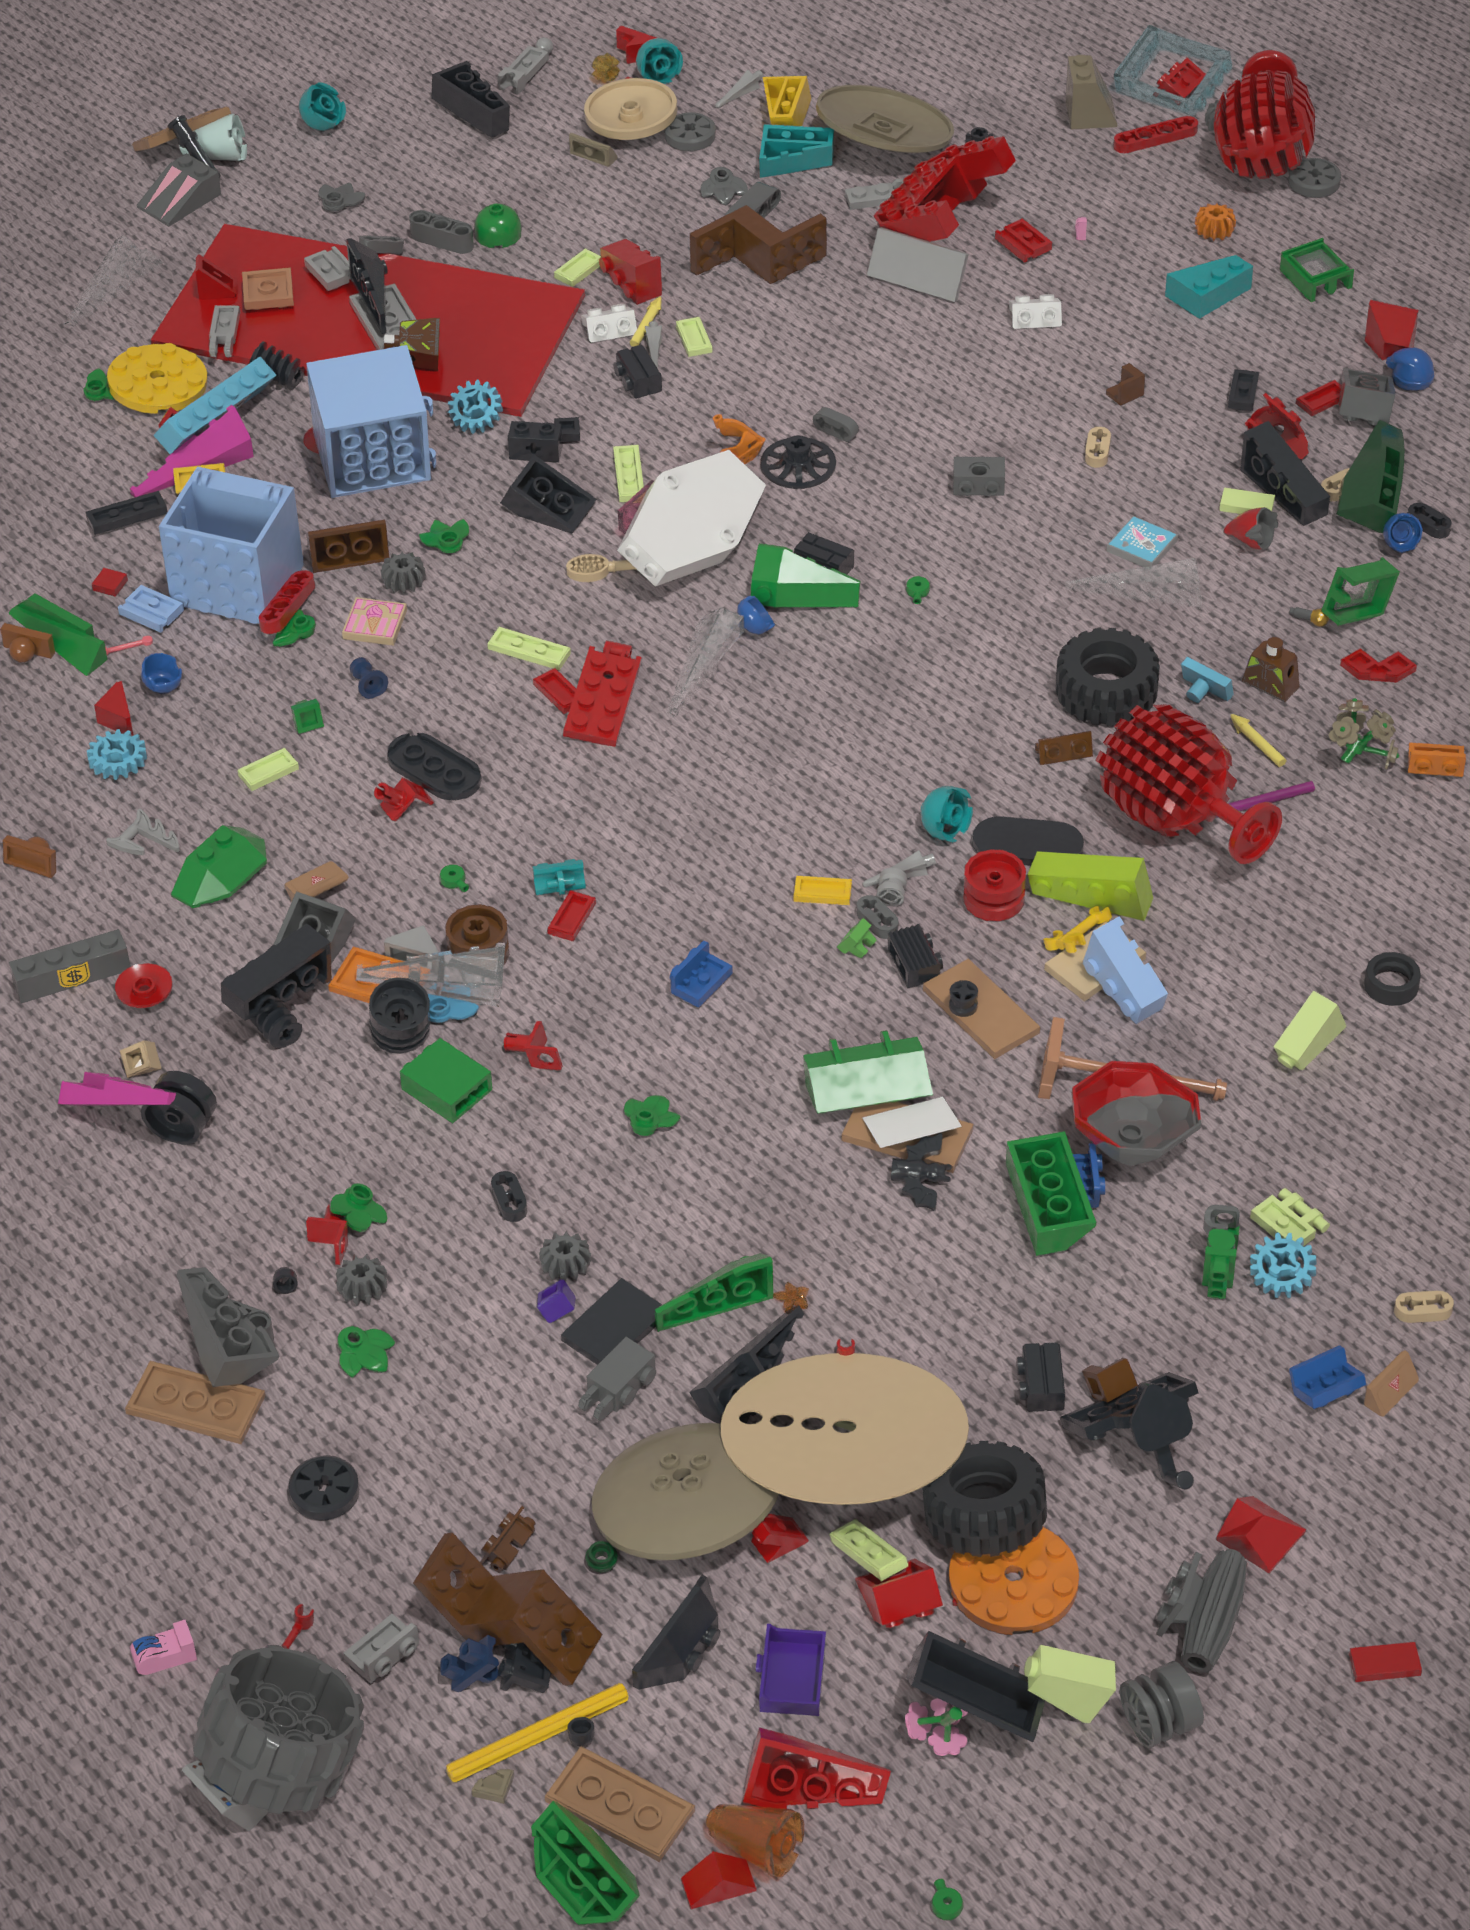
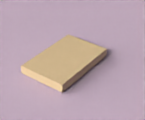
[1044,922,1146,1002]

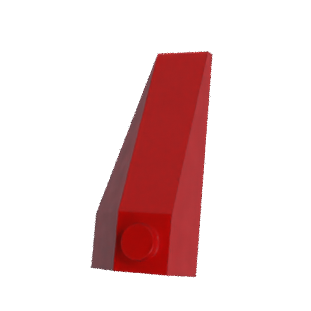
[743,1727,891,1810]

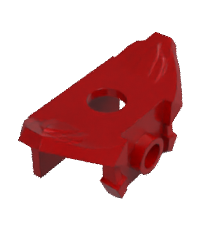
[1245,393,1309,460]

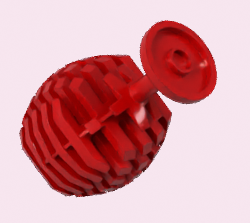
[1214,50,1315,179]
[1095,704,1282,864]

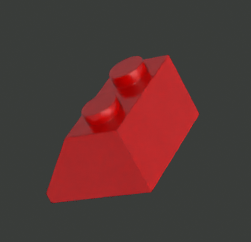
[855,1558,943,1627]

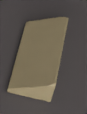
[569,133,618,167]

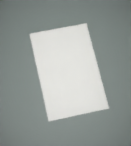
[863,1097,962,1148]

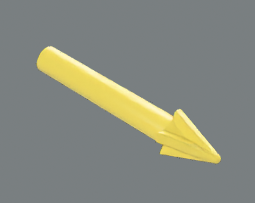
[630,297,662,347]
[1230,714,1287,767]

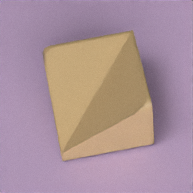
[120,1040,161,1078]

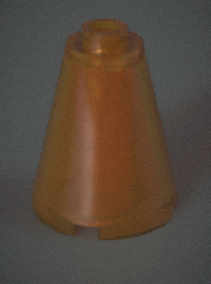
[706,1804,805,1877]

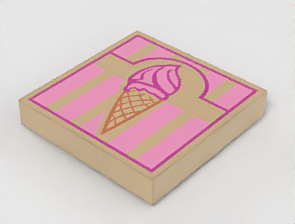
[342,597,407,646]

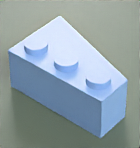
[1082,916,1168,1024]

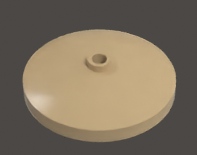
[584,78,678,140]

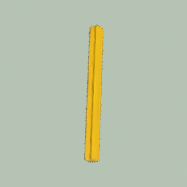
[446,1683,629,1782]

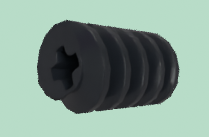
[249,341,305,390]
[250,1001,302,1049]

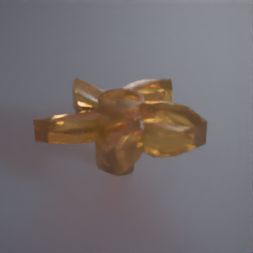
[773,1281,809,1312]

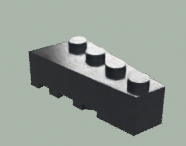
[431,61,510,138]
[1240,421,1330,526]
[221,924,332,1021]

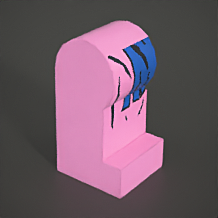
[130,1620,197,1675]

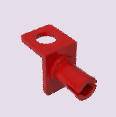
[374,777,434,821]
[504,1021,563,1070]
[306,1204,348,1265]

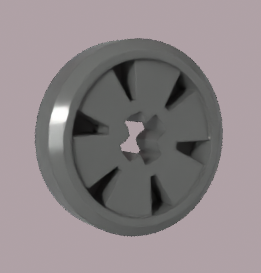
[664,112,716,151]
[1288,158,1341,198]

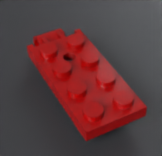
[563,640,642,747]

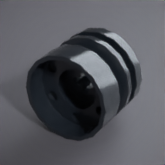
[369,977,430,1053]

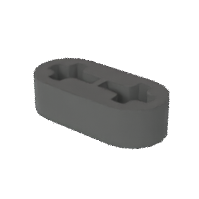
[359,235,404,254]
[813,407,859,442]
[857,895,899,939]

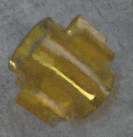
[591,53,620,83]

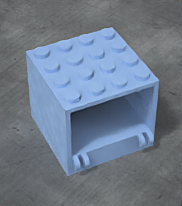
[307,345,436,498]
[159,467,304,624]

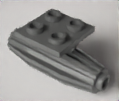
[1156,1549,1248,1673]

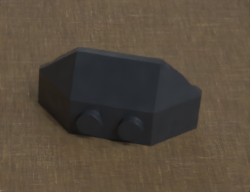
[632,1575,721,1690]

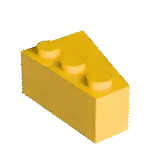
[763,76,811,126]

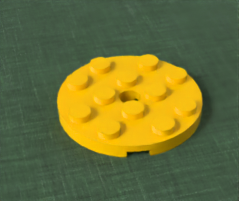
[107,343,207,414]

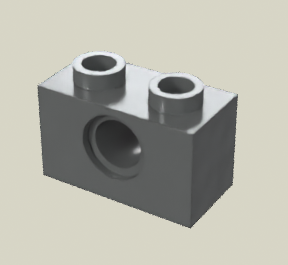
[953,457,1005,496]

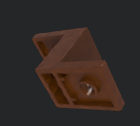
[689,205,827,284]
[413,1532,603,1686]

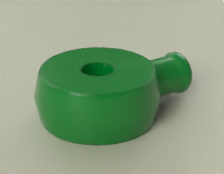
[906,576,930,604]
[439,865,469,892]
[931,1879,964,1920]

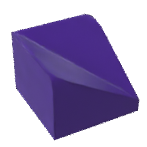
[537,1279,576,1323]

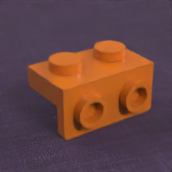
[1408,742,1466,777]

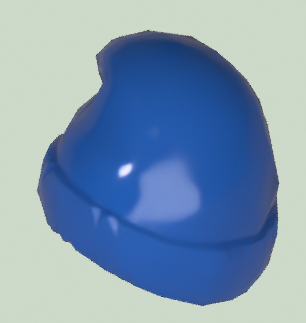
[1386,347,1435,391]

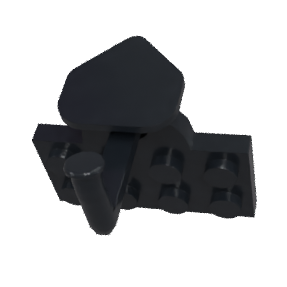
[1060,1372,1199,1490]

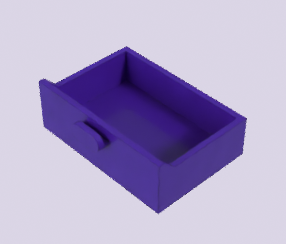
[756,1624,826,1716]

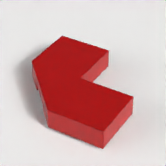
[1340,648,1417,683]

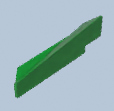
[9,593,108,676]

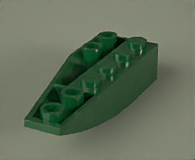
[1336,420,1405,533]

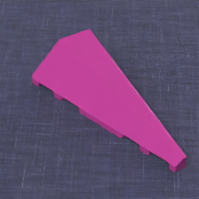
[130,405,254,497]
[58,1072,176,1106]

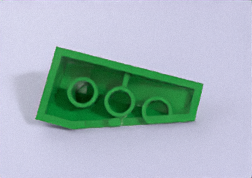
[751,543,861,607]
[655,1253,773,1332]

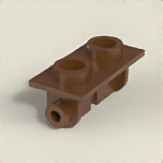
[1035,731,1093,765]
[480,1506,536,1572]

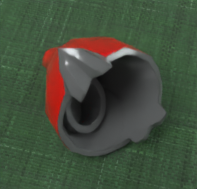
[1224,507,1278,550]

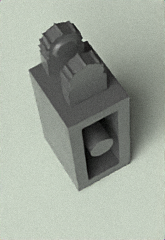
[578,1337,656,1421]

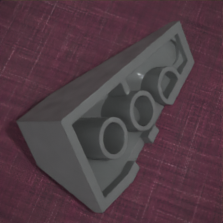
[177,1267,279,1387]

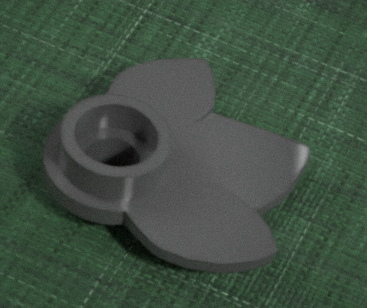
[700,167,748,205]
[318,182,365,211]

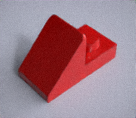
[616,25,657,64]
[751,1514,809,1563]

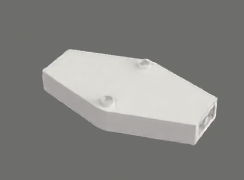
[617,450,766,587]

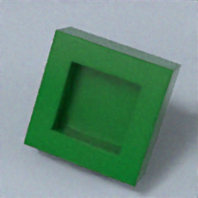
[290,699,324,734]

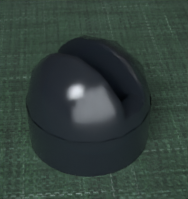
[273,1267,298,1294]
[568,1717,595,1747]

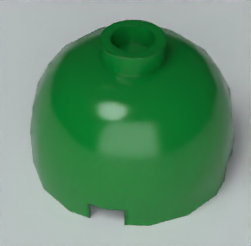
[474,203,522,248]

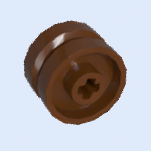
[445,904,510,976]

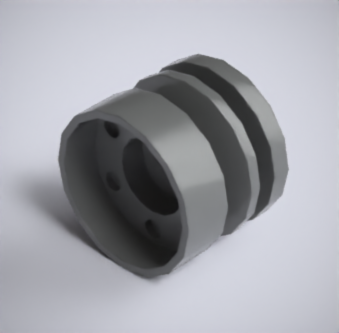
[1119,1661,1204,1748]

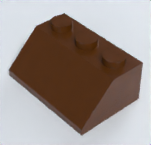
[306,519,390,573]

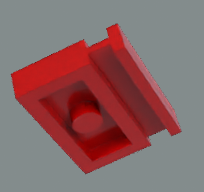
[995,218,1052,263]

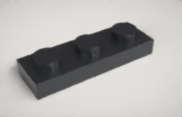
[86,491,168,535]

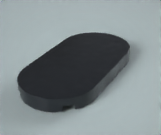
[387,733,482,801]
[972,816,1084,866]

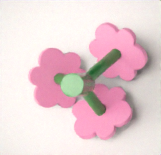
[905,1698,968,1756]

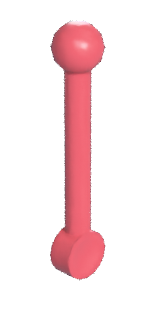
[106,636,153,656]

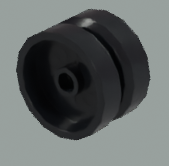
[140,1071,217,1145]

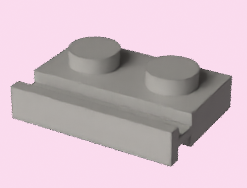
[304,246,350,291]

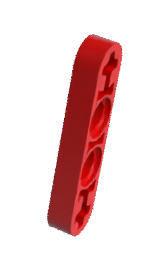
[1113,116,1198,154]
[258,570,315,634]

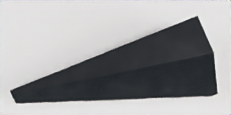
[689,1305,804,1424]

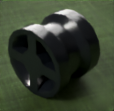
[949,980,978,1017]

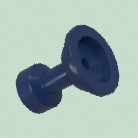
[350,657,389,699]

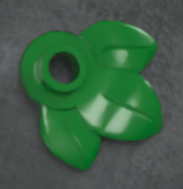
[84,368,115,401]
[419,519,469,553]
[273,609,316,646]
[624,1095,681,1136]
[330,1183,387,1232]
[337,1326,395,1378]

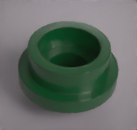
[585,1541,618,1572]

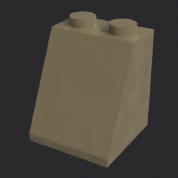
[1066,55,1117,129]

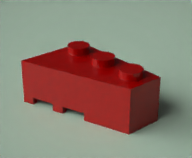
[599,239,662,305]

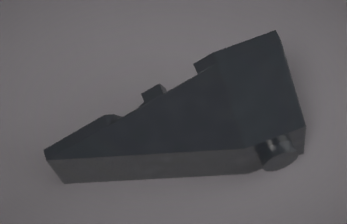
[346,238,388,334]

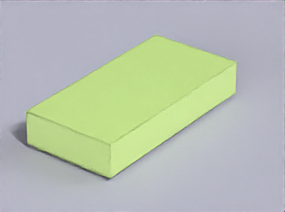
[554,249,601,287]
[676,317,712,357]
[1220,488,1275,514]
[238,748,299,791]

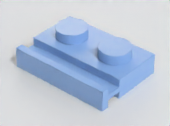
[118,585,184,633]

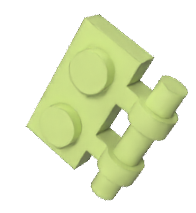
[1250,1188,1330,1246]

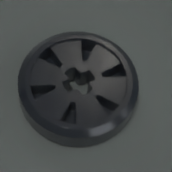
[288,1455,360,1520]

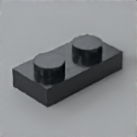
[1228,369,1259,411]

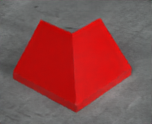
[1364,300,1419,361]
[1216,1496,1306,1574]

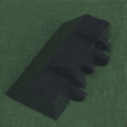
[906,1631,1045,1742]

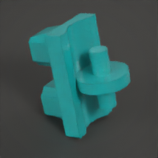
[532,859,586,895]

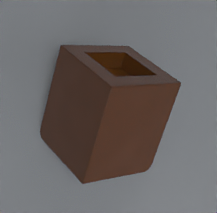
[1106,363,1145,406]
[1082,1358,1138,1402]

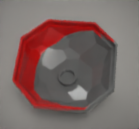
[1071,1061,1201,1166]

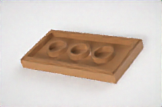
[132,106,231,151]
[923,958,1040,1059]
[842,1102,973,1173]
[125,1361,266,1444]
[545,1746,695,1862]

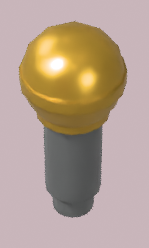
[1289,607,1329,627]

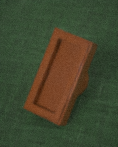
[0,623,55,662]
[3,835,56,878]

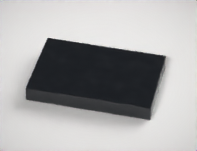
[561,1278,662,1365]

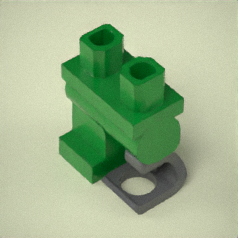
[1202,1205,1240,1299]

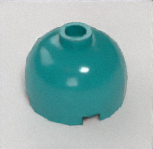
[636,38,683,84]
[299,82,346,131]
[920,786,973,842]

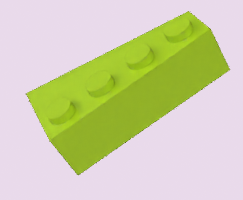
[1027,852,1153,921]

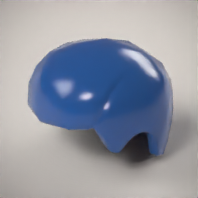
[1383,513,1423,553]
[737,596,775,635]
[141,653,182,693]

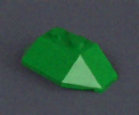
[171,825,267,908]
[531,1801,640,1925]

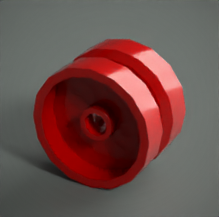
[963,850,1026,921]

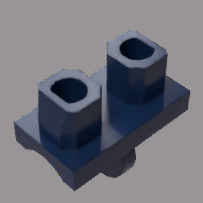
[440,1635,499,1692]

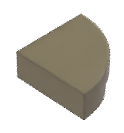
[471,1769,514,1804]

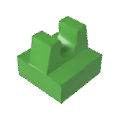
[837,918,877,958]

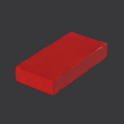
[1295,380,1341,417]
[533,668,576,714]
[547,890,596,942]
[1349,1642,1422,1682]

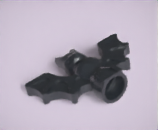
[891,1133,952,1211]

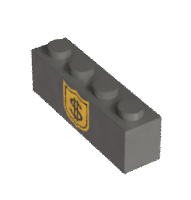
[9,929,131,1004]

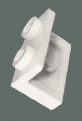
[1009,294,1062,329]
[581,304,637,342]

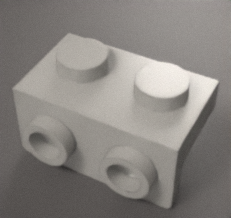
[343,1613,419,1684]

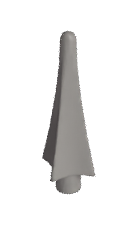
[715,70,764,108]
[645,321,662,368]
[862,850,936,887]

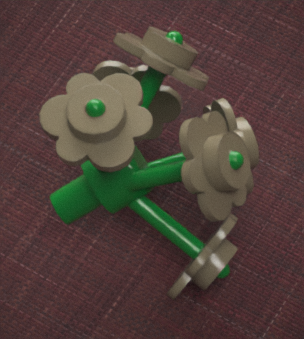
[1329,698,1399,770]

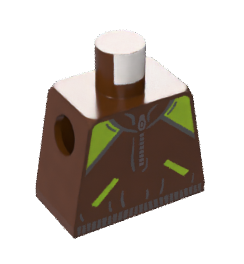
[384,318,440,371]
[1242,637,1300,702]

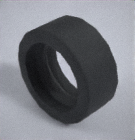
[1364,952,1421,1006]

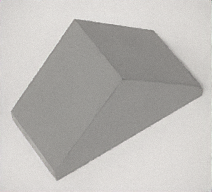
[384,925,441,974]

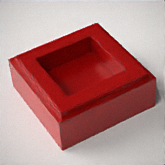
[92,568,128,597]

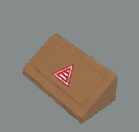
[284,861,349,901]
[1364,1350,1419,1417]

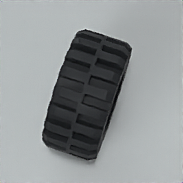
[1056,627,1160,727]
[922,1441,1047,1557]

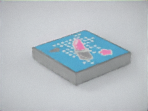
[1107,516,1178,570]

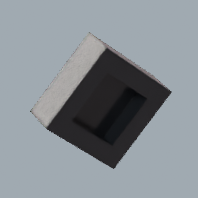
[554,417,580,442]

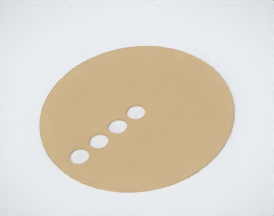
[721,1353,969,1505]

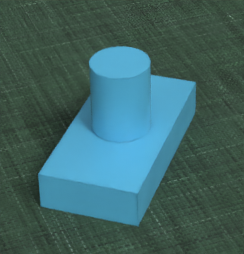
[1181,657,1234,703]

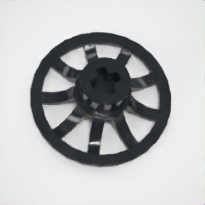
[760,435,836,489]

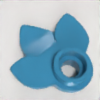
[427,983,479,1023]

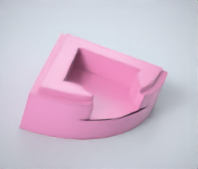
[1075,217,1087,240]

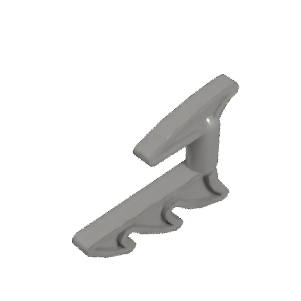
[106,809,180,855]

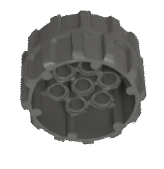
[192,1645,364,1815]

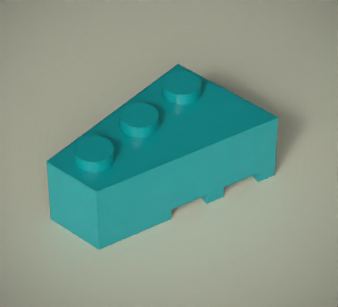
[759,124,834,178]
[1165,255,1253,319]

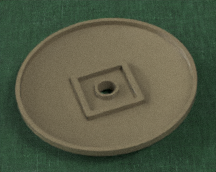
[816,85,954,153]
[592,1423,779,1560]

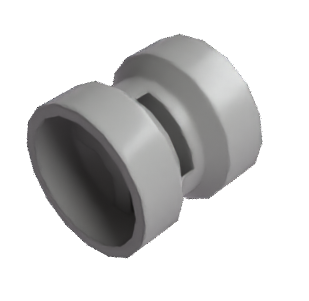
[876,868,907,907]

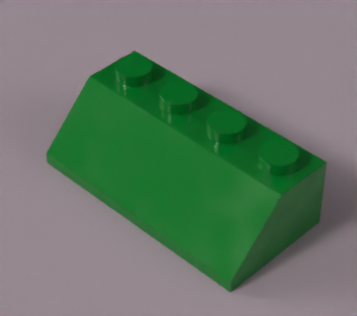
[1006,1131,1097,1256]

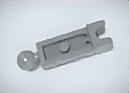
[498,37,553,95]

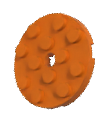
[949,1527,1079,1635]

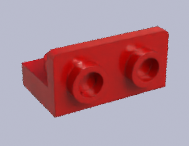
[1154,58,1208,104]

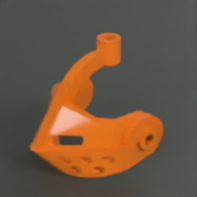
[713,414,766,464]

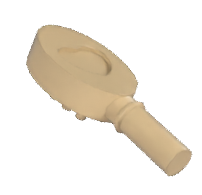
[566,554,636,582]

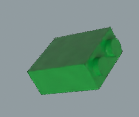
[400,1038,493,1124]

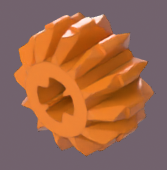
[1195,203,1236,241]

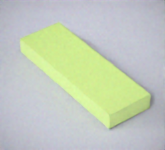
[613,445,645,502]
[488,627,571,670]
[830,1519,908,1581]

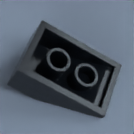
[500,455,597,534]

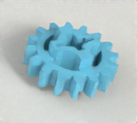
[448,380,503,434]
[87,729,147,780]
[1250,1233,1317,1298]

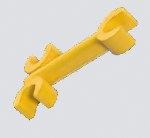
[1043,906,1112,953]

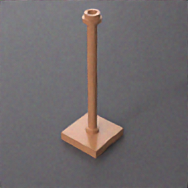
[1038,1017,1227,1101]

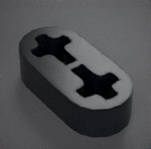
[1408,503,1452,539]
[491,1171,528,1222]

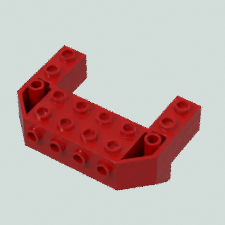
[873,136,1016,242]

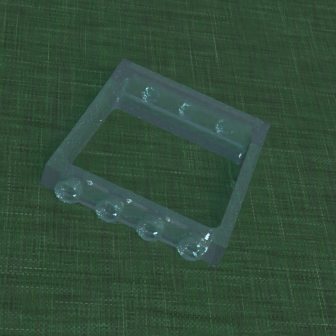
[1114,25,1232,117]

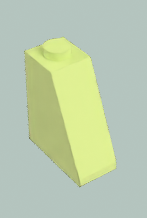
[1274,991,1346,1070]
[1024,1645,1116,1723]

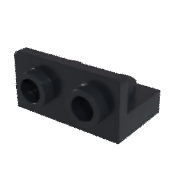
[498,1642,551,1693]

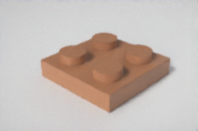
[242,268,294,310]

